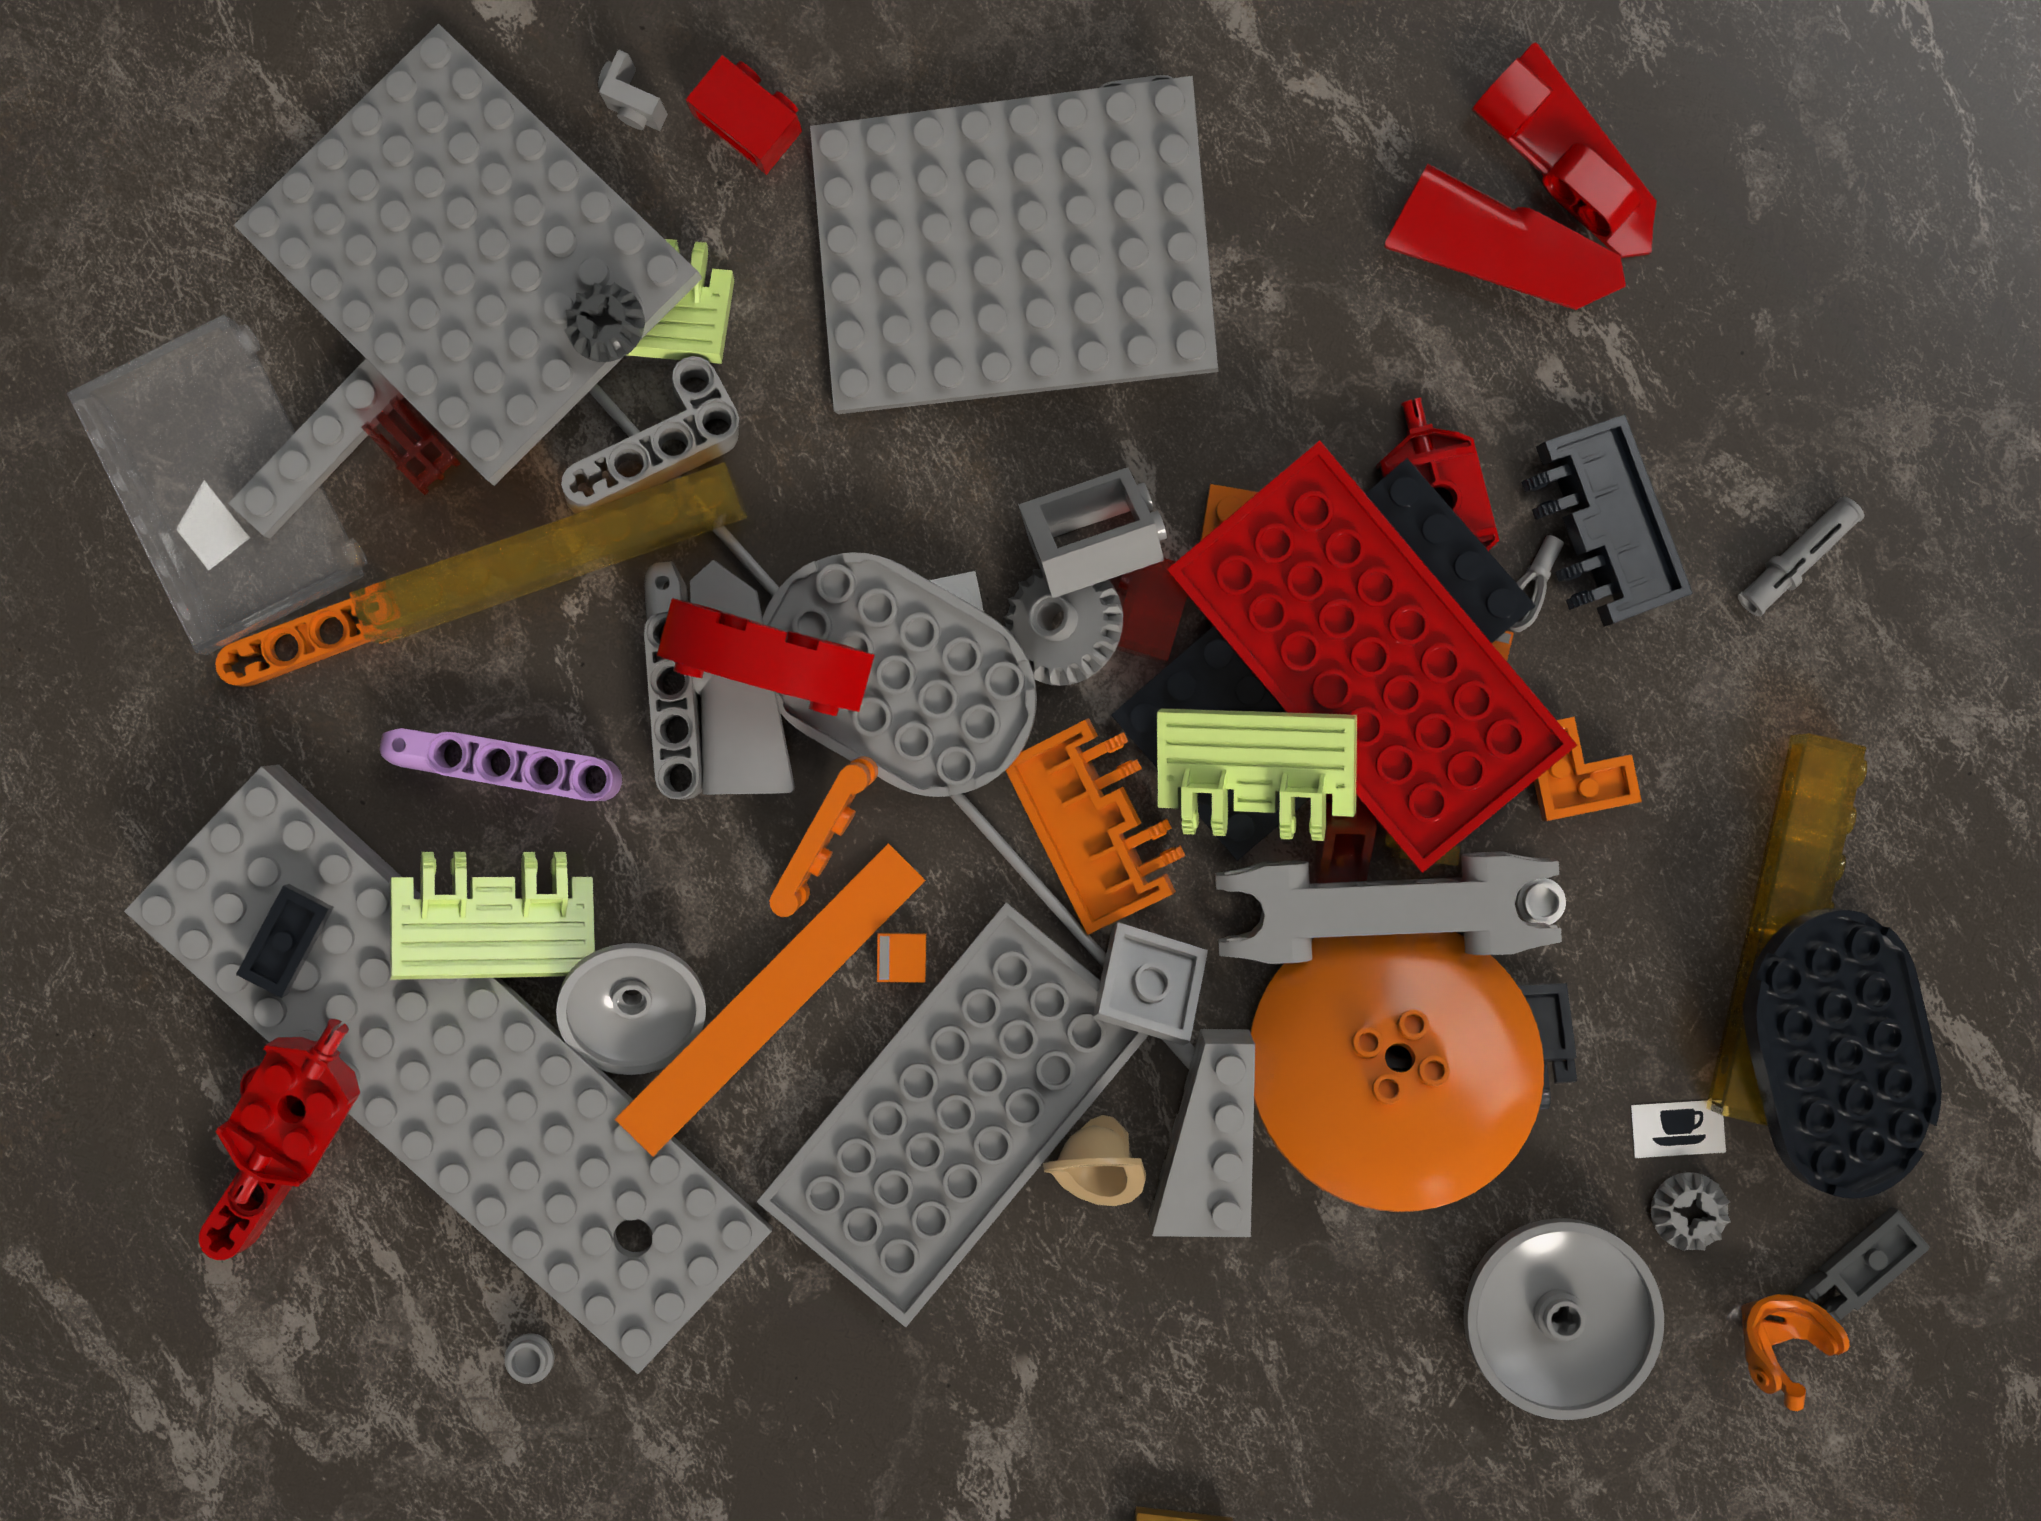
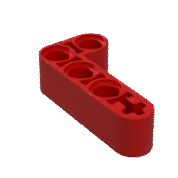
[199,1065,305,1260]

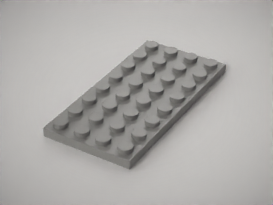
[757,902,1148,1327]

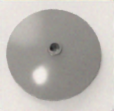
[1464,1218,1664,1420]

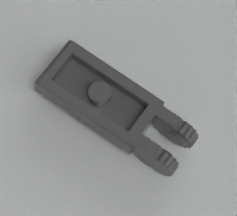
[1792,1207,1930,1321]

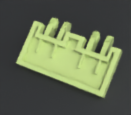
[627,239,734,364]
[1157,708,1357,841]
[390,852,595,980]

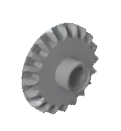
[1002,569,1123,686]

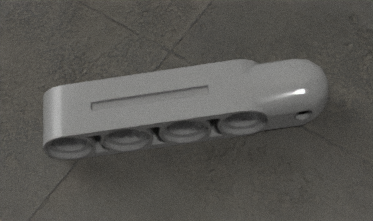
[644,561,703,800]

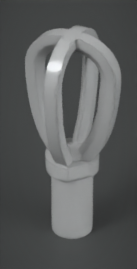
[1509,535,1564,632]

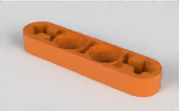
[215,591,402,687]

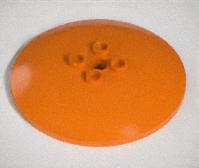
[1250,932,1544,1212]

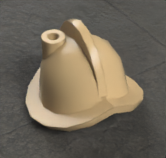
[1043,1115,1146,1206]

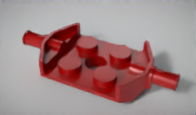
[1376,398,1500,551]
[215,1019,360,1204]

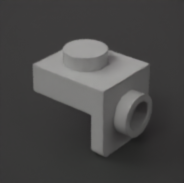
[598,50,668,131]

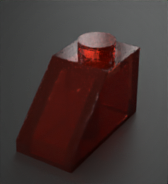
[1315,794,1377,883]

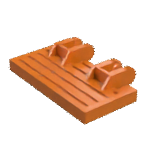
[1005,718,1186,935]

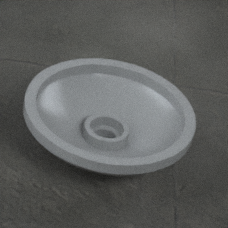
[556,943,706,1075]

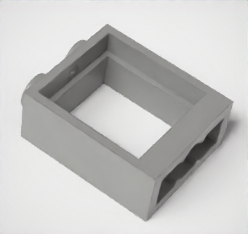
[1018,467,1167,599]

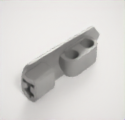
[690,560,795,795]

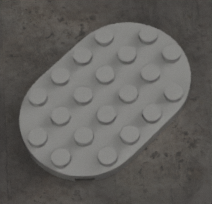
[762,552,1037,797]

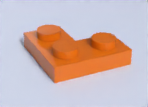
[1534,717,1642,821]

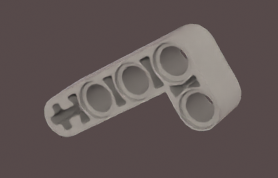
[561,356,739,517]

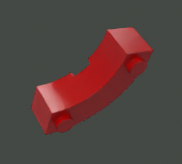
[657,598,875,716]

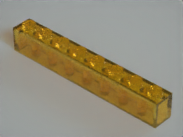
[349,462,748,645]
[1706,733,1867,1126]

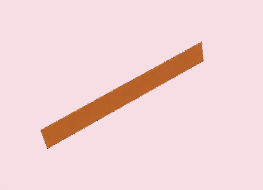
[614,843,926,1157]

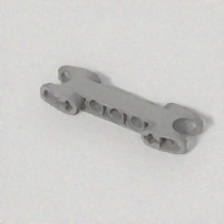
[1215,851,1562,964]

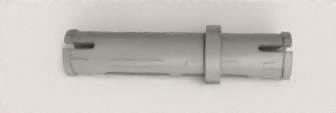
[1738,496,1865,617]

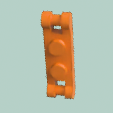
[769,756,878,917]

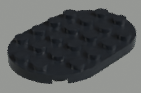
[1742,908,1942,1199]

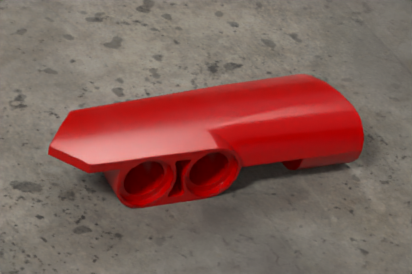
[1472,42,1657,258]
[1384,163,1626,310]

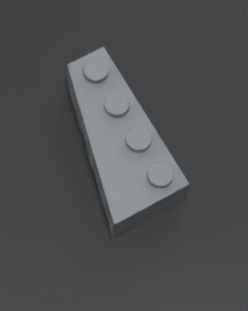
[1148,1029,1255,1237]

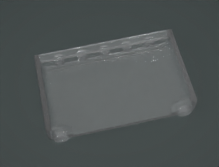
[67,314,367,655]

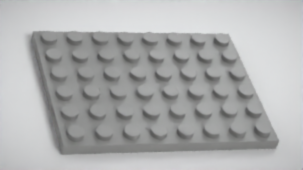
[234,24,702,486]
[810,76,1219,414]

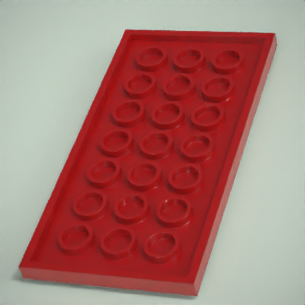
[1167,440,1577,873]

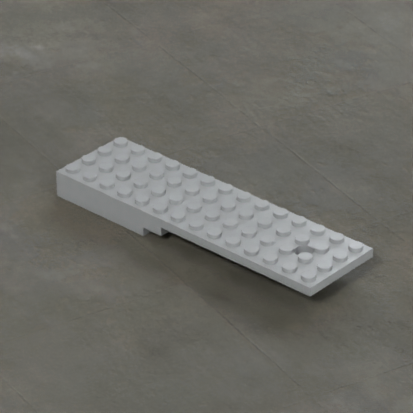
[124,765,773,1374]

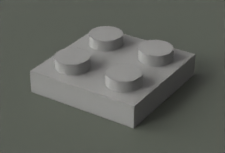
[1093,922,1208,1046]

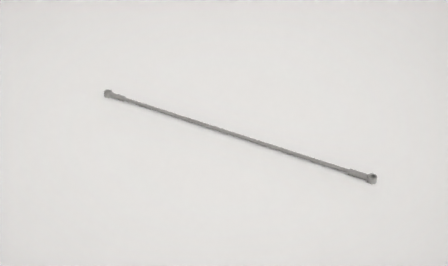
[589,384,1195,1069]

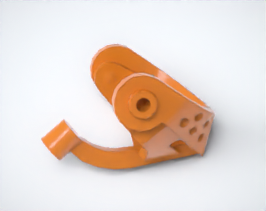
[1741,1294,1850,1411]

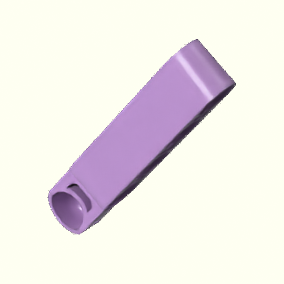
[380,728,622,801]

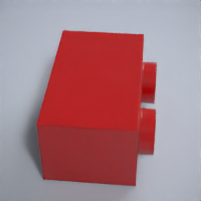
[685,55,802,175]

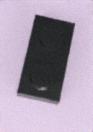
[236,884,334,998]

